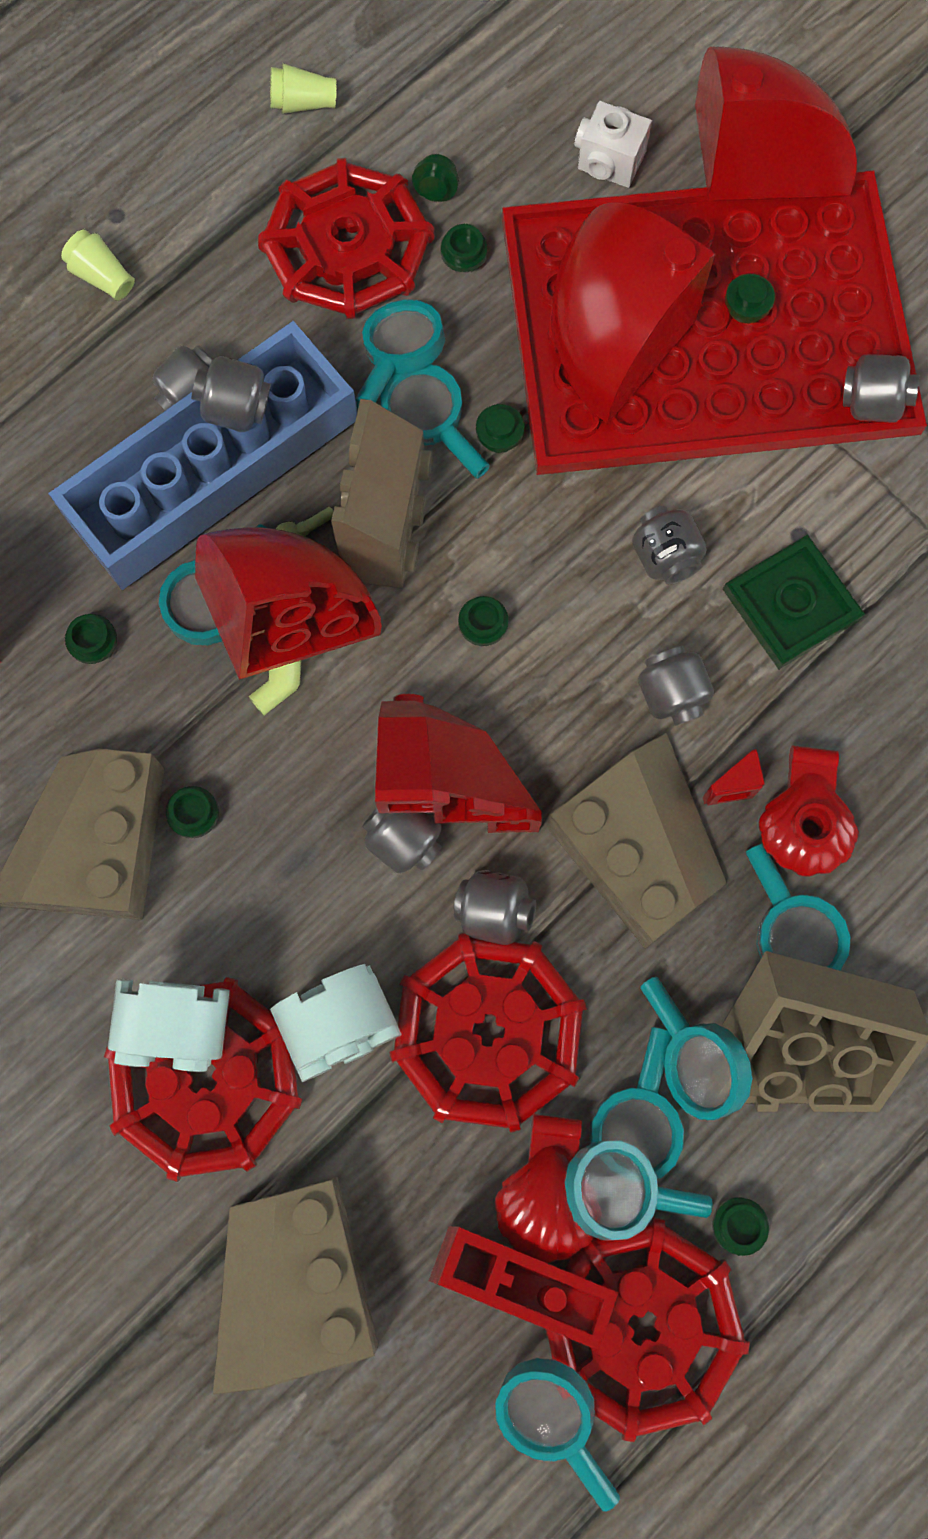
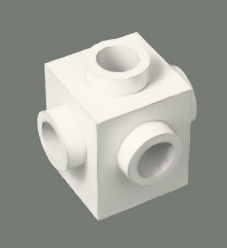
[574,101,652,188]

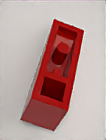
[429,1226,618,1351]

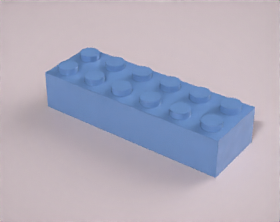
[48,321,357,590]

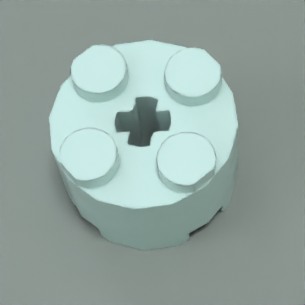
[270,964,402,1082]
[108,979,230,1071]

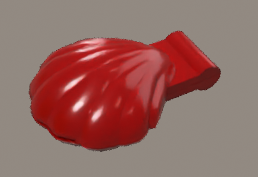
[759,745,859,877]
[495,1114,602,1263]

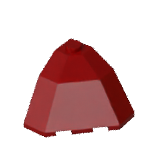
[375,694,542,833]

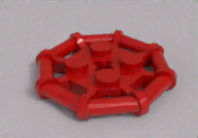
[258,158,435,319]
[389,933,588,1133]
[104,977,303,1182]
[546,1217,750,1442]

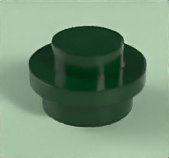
[412,154,459,202]
[441,224,488,272]
[725,274,775,323]
[476,404,524,453]
[458,596,509,646]
[65,614,117,664]
[166,786,219,838]
[712,1197,769,1256]

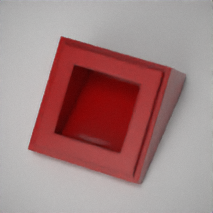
[703,749,765,806]

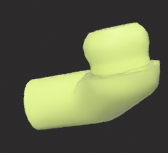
[248,660,301,716]

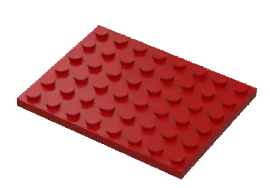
[502,170,927,475]

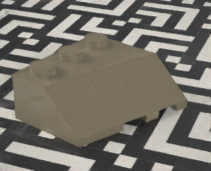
[331,399,432,588]
[547,733,727,949]
[0,749,165,920]
[707,951,928,1112]
[213,1177,378,1395]

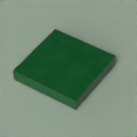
[723,535,865,670]

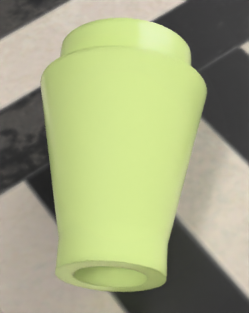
[270,63,336,114]
[61,230,135,301]

